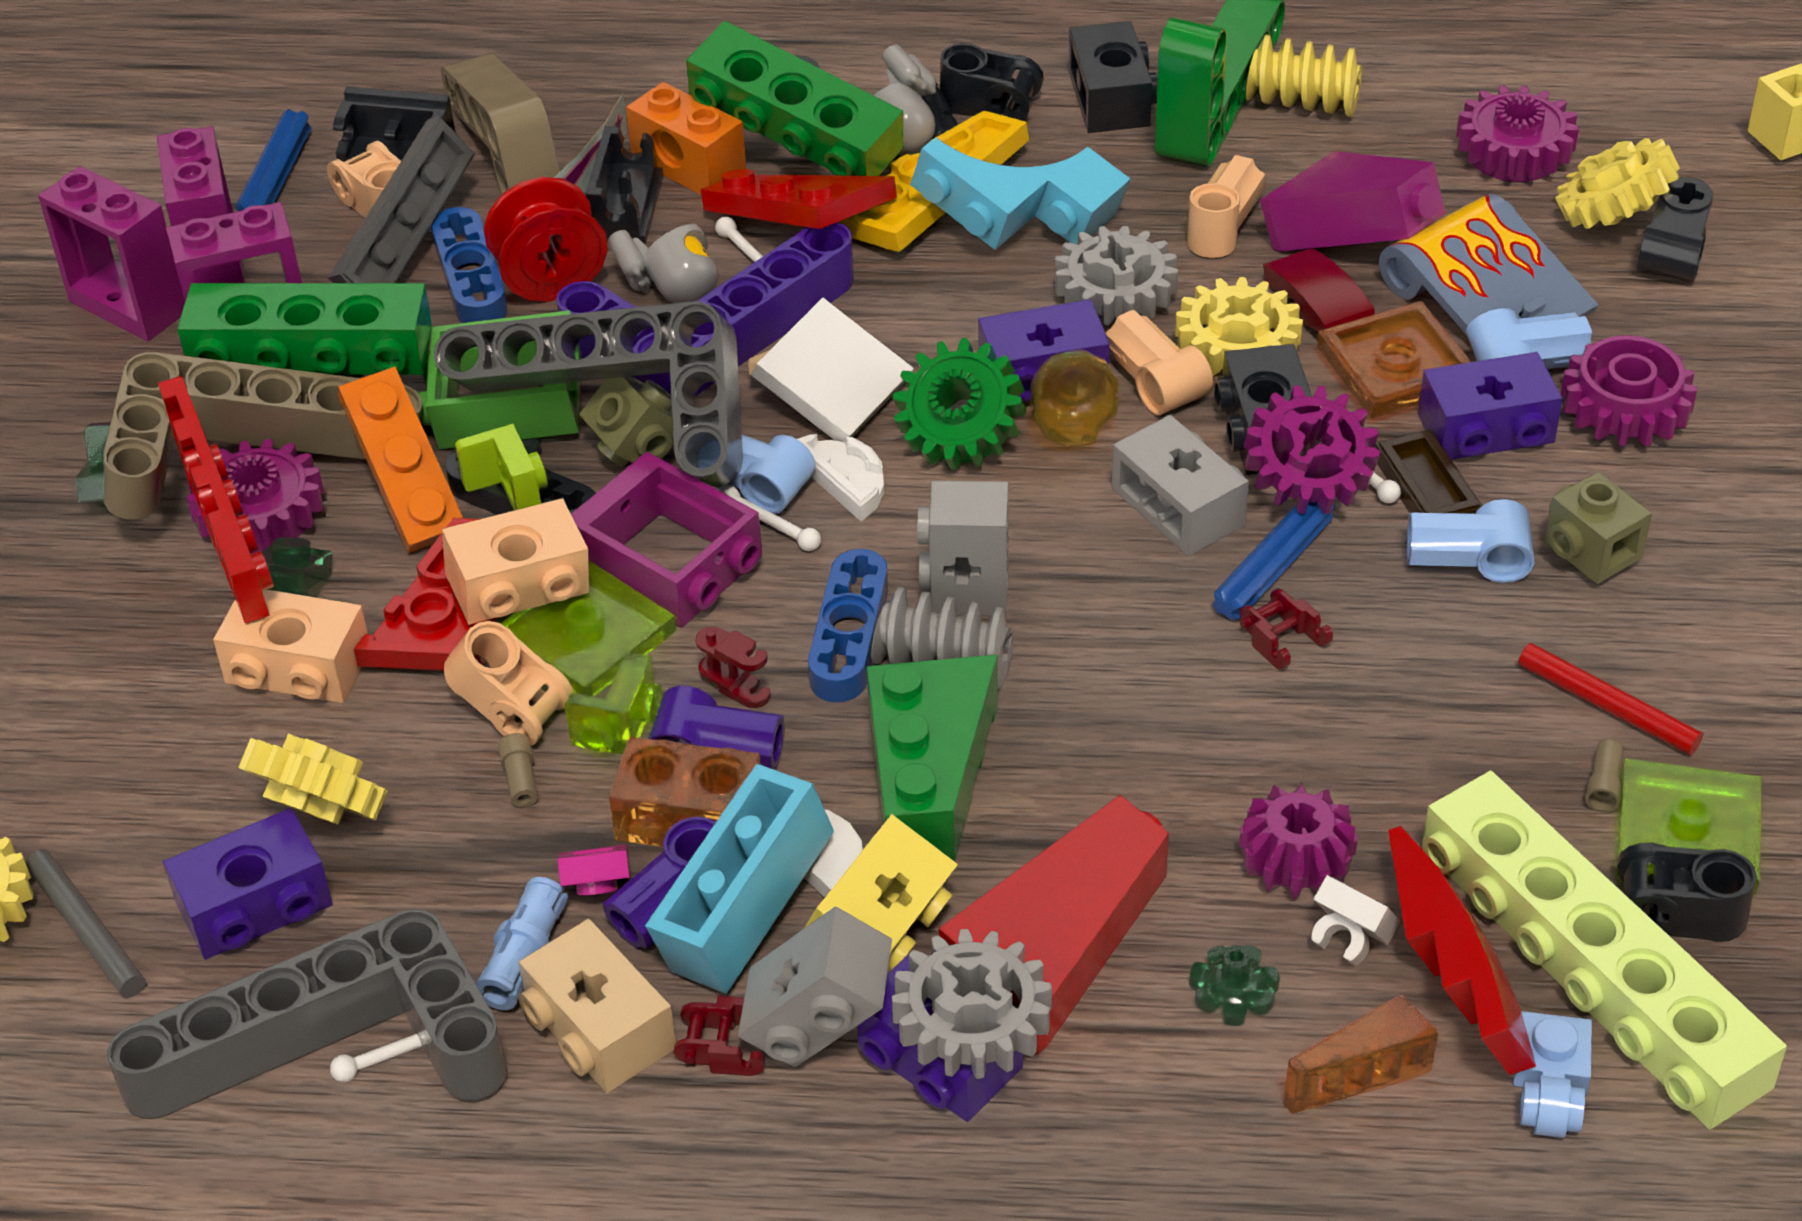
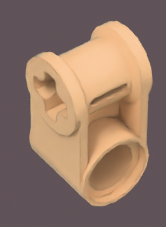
[327,140,401,218]
[444,621,574,746]

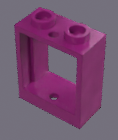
[157,126,246,283]
[38,166,185,342]
[166,202,302,302]
[571,452,762,628]

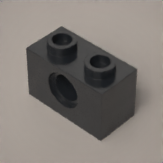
[1069,21,1158,133]
[1214,344,1320,475]

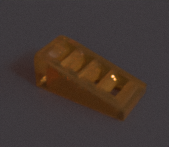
[1283,994,1438,1114]

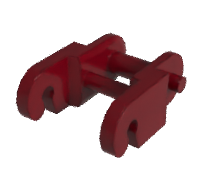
[1239,588,1333,670]
[695,627,771,708]
[673,996,765,1076]

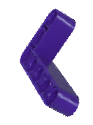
[556,222,854,408]

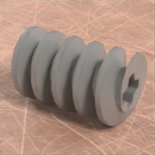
[871,587,1013,689]

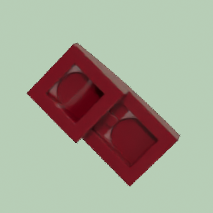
[1263,248,1376,335]

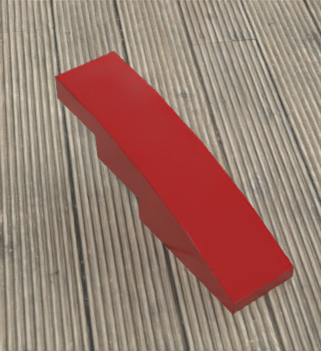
[1388,825,1536,1075]

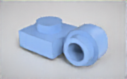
[1513,1011,1592,1138]

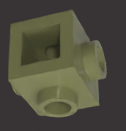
[579,376,674,467]
[1545,471,1652,584]

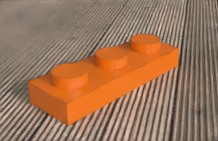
[338,367,463,554]

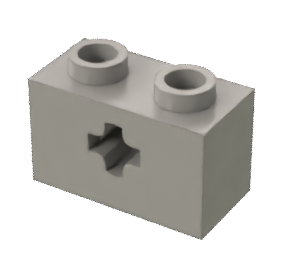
[1112,414,1249,557]
[917,481,1008,616]
[737,906,892,1068]

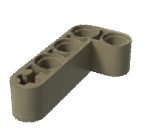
[441,53,560,194]

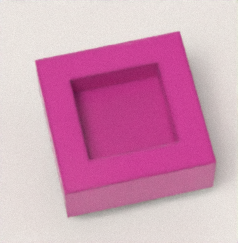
[557,844,630,895]

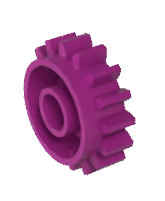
[1456,85,1579,182]
[1561,335,1697,446]
[186,439,324,553]

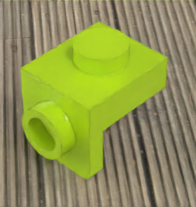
[455,424,548,511]

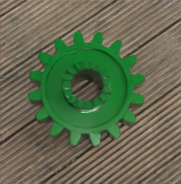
[893,338,1027,470]

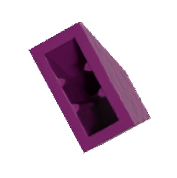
[1260,151,1446,251]

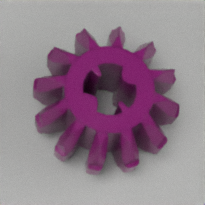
[1239,781,1358,900]

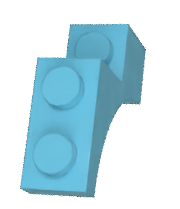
[910,137,1131,250]

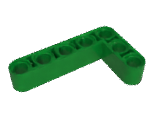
[1155,0,1285,166]

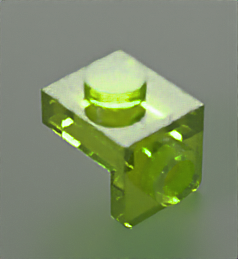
[565,652,663,757]

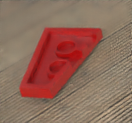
[700,169,897,229]
[354,518,496,670]

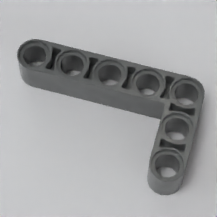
[434,301,743,487]
[107,909,507,1118]

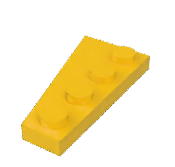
[837,111,1029,252]

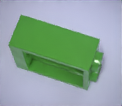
[418,310,581,449]

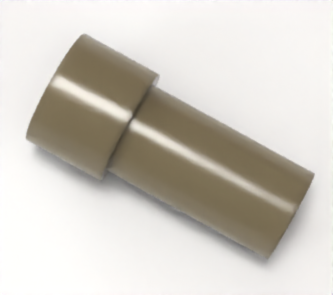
[498,733,538,807]
[1585,739,1624,813]

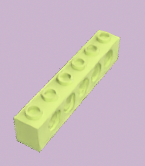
[1422,770,1787,1130]

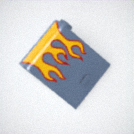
[1379,193,1599,335]

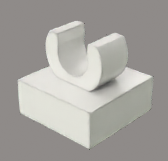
[1312,875,1401,966]

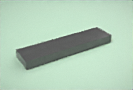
[328,116,475,283]

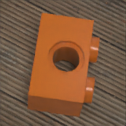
[626,82,746,195]

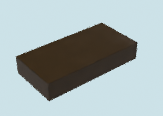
[1375,429,1483,514]

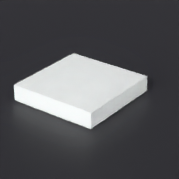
[751,298,914,443]

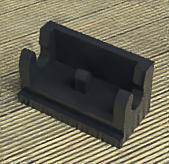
[333,86,456,162]
[586,126,663,244]

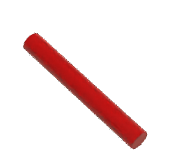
[1518,643,1704,756]

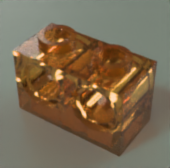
[609,737,761,847]

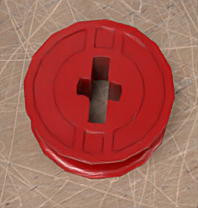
[483,177,608,302]

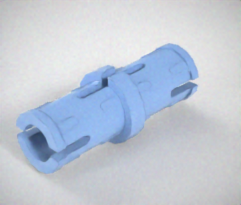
[476,877,568,1010]

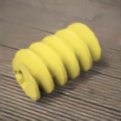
[1246,34,1363,118]

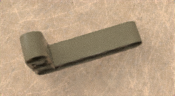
[104,352,422,520]

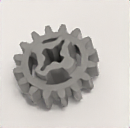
[1055,226,1178,325]
[892,929,1052,1079]

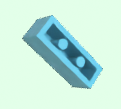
[645,764,834,994]

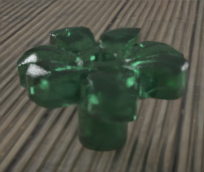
[1189,945,1280,1026]

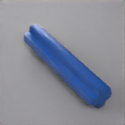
[235,109,311,211]
[1212,502,1335,621]

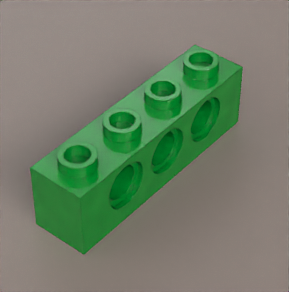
[686,20,904,176]
[177,283,433,375]

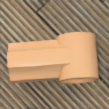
[1187,155,1265,258]
[1105,310,1214,416]

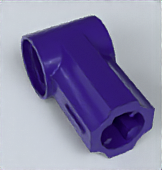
[645,686,785,773]
[603,817,716,949]

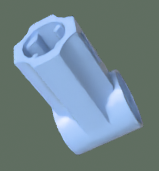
[1466,308,1592,369]
[697,435,816,514]
[1407,499,1535,583]

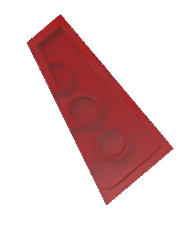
[158,375,274,624]

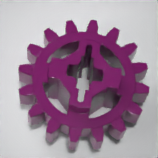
[1243,385,1380,514]

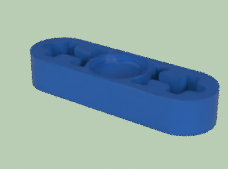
[431,207,507,323]
[808,549,888,702]

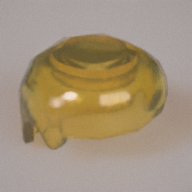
[1030,349,1119,447]

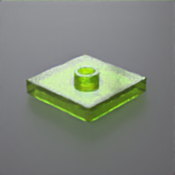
[501,560,676,702]
[1615,758,1762,895]

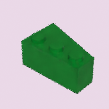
[867,654,998,862]

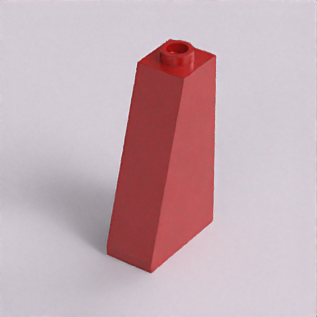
[939,795,1169,1055]

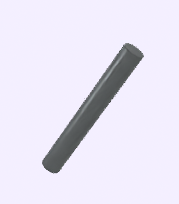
[26,849,146,998]

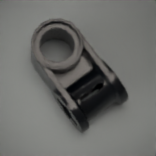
[939,43,1044,121]
[1637,177,1713,282]
[1617,842,1757,942]

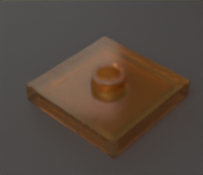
[1317,301,1471,418]

